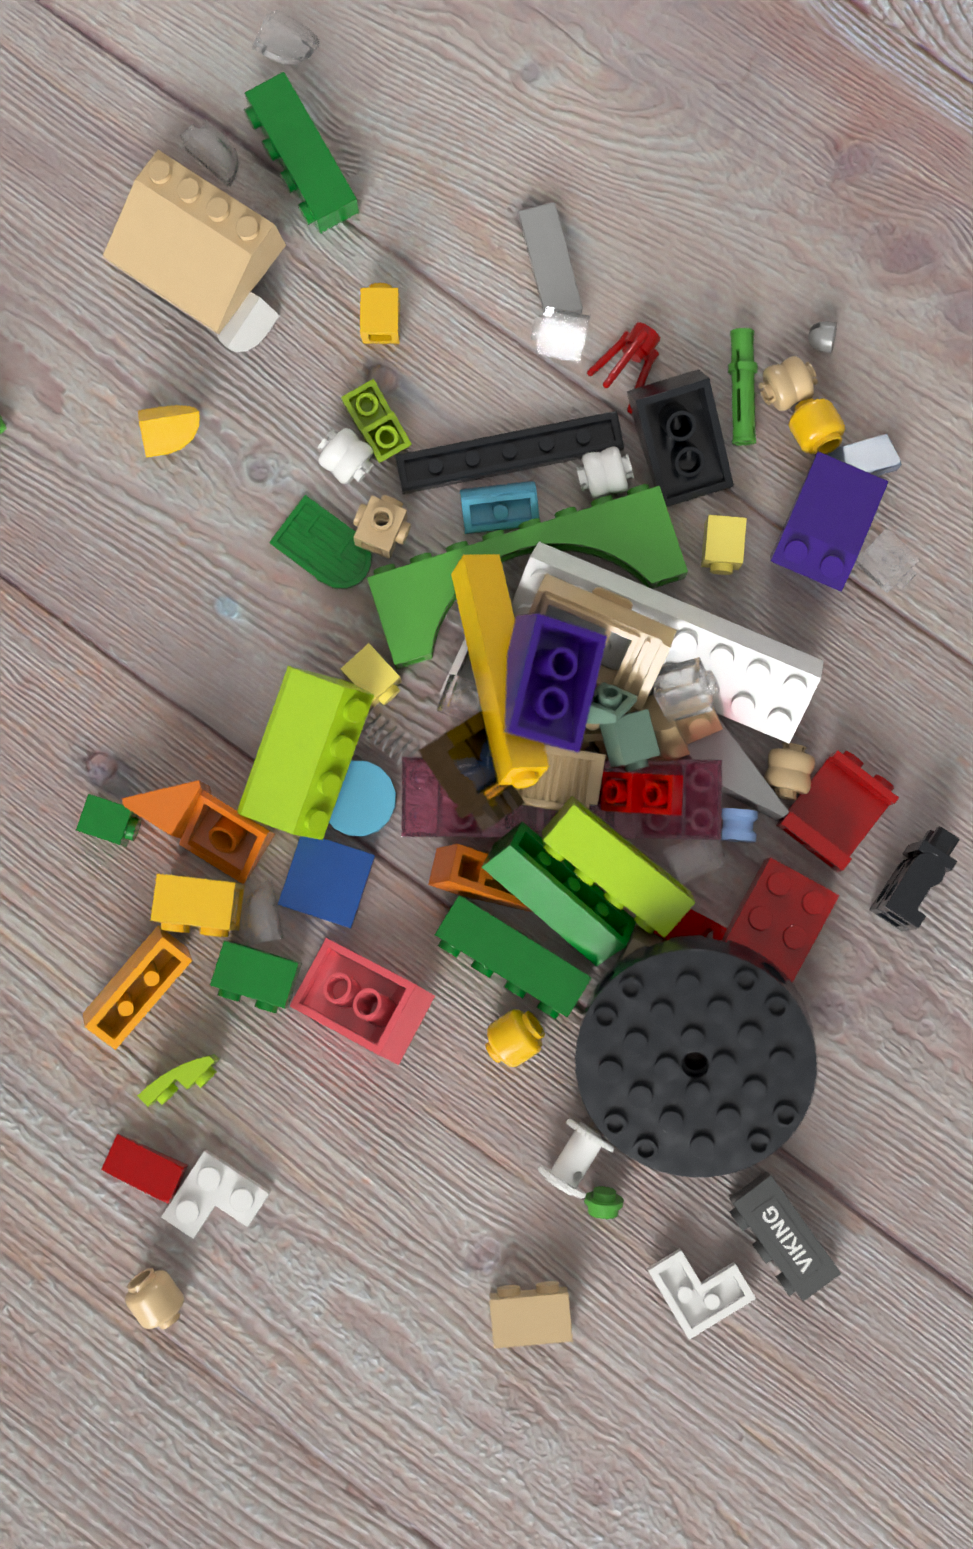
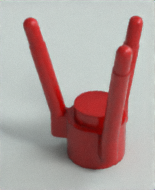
[587,322,661,414]

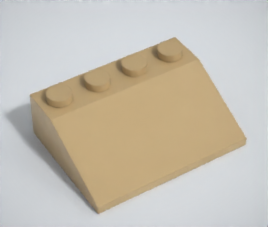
[103,150,286,335]

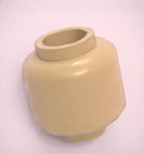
[125,1268,184,1330]

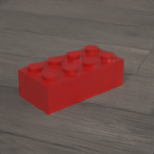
[722,857,840,983]

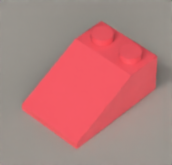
[290,938,435,1065]

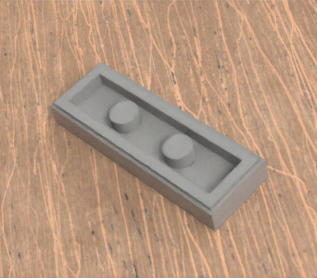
[518,202,583,321]

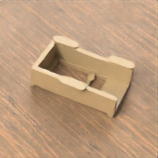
[528,573,677,710]

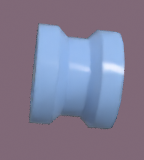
[718,808,758,843]

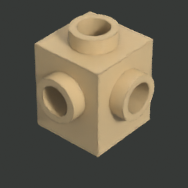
[353,495,411,559]

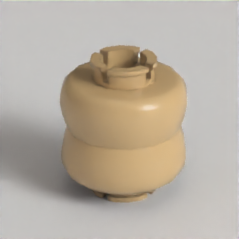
[759,356,818,411]
[764,742,815,800]

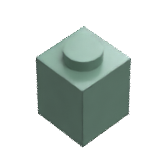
[599,709,661,772]

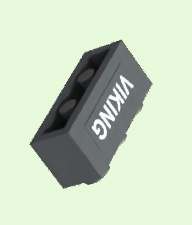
[728,1171,842,1302]

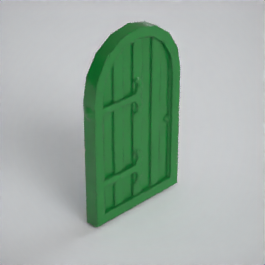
[269,495,372,589]

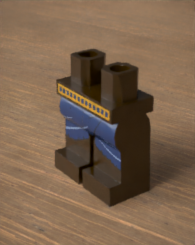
[418,710,525,831]

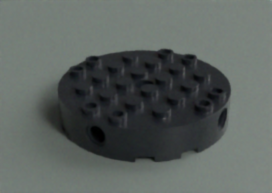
[575,936,817,1177]

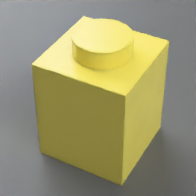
[701,515,747,575]
[341,643,402,707]

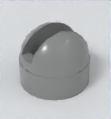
[808,321,837,353]

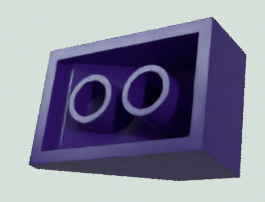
[770,451,889,592]
[505,613,607,753]

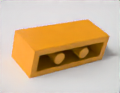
[82,925,192,1050]

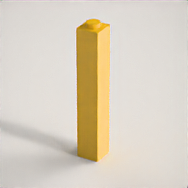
[451,554,550,788]

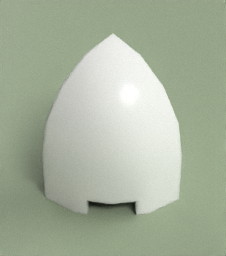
[217,292,280,352]

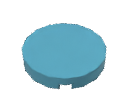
[329,761,396,837]

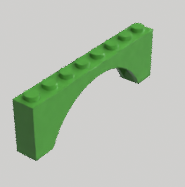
[367,484,688,670]

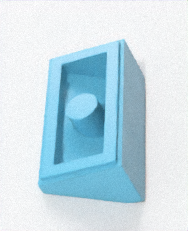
[460,481,539,534]

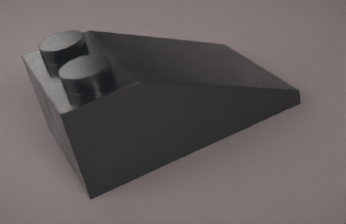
[627,369,734,507]

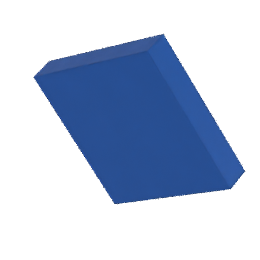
[278,836,375,929]

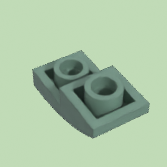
[587,682,637,724]

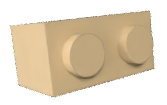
[489,1281,573,1349]

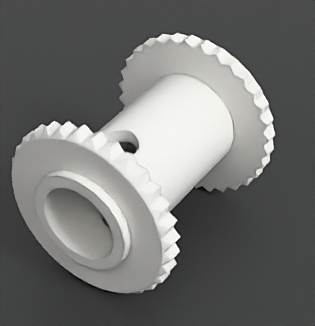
[538,1119,614,1199]

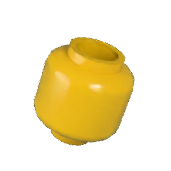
[788,398,845,454]
[485,1009,545,1067]

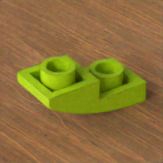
[340,378,412,463]
[137,1054,220,1107]

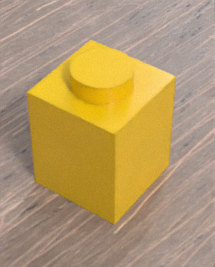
[360,283,400,344]

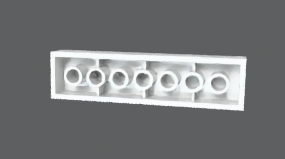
[511,542,824,744]

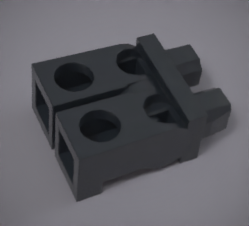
[869,827,960,931]

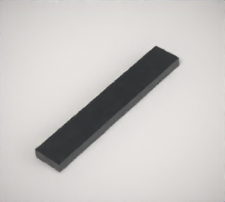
[395,411,624,494]

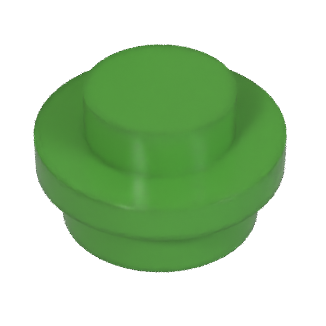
[584,1186,624,1219]

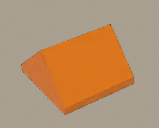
[122,780,212,839]
[179,790,276,885]

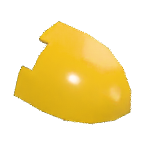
[138,405,200,458]

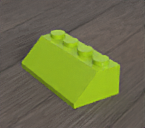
[237,666,374,840]

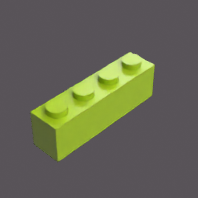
[542,796,696,938]

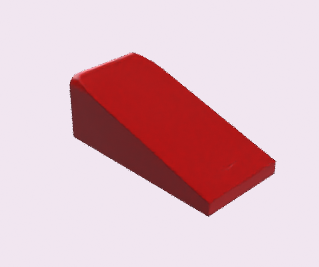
[101,1134,188,1204]

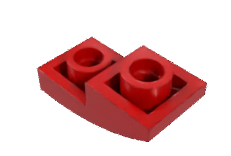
[601,771,684,815]

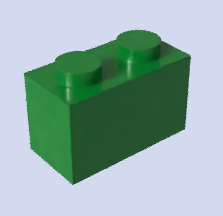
[210,940,302,1013]

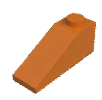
[428,844,534,913]

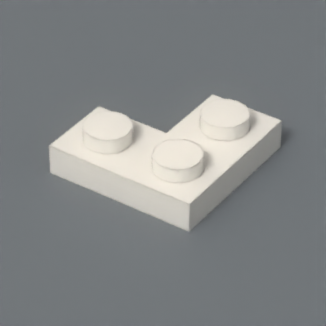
[161,1149,271,1239]
[647,1248,756,1339]

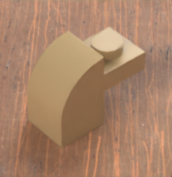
[631,691,723,758]

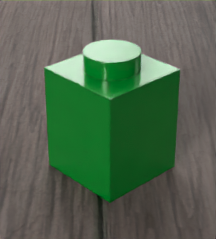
[76,794,141,847]

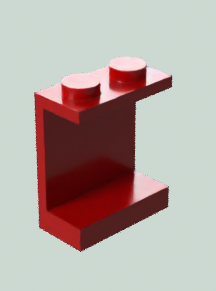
[776,750,899,873]

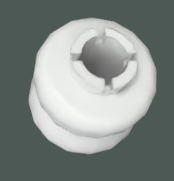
[318,428,374,484]
[577,446,634,499]

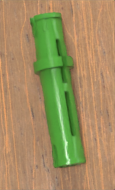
[728,328,758,446]

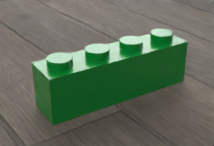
[243,71,359,234]
[482,821,636,967]
[435,895,592,1019]

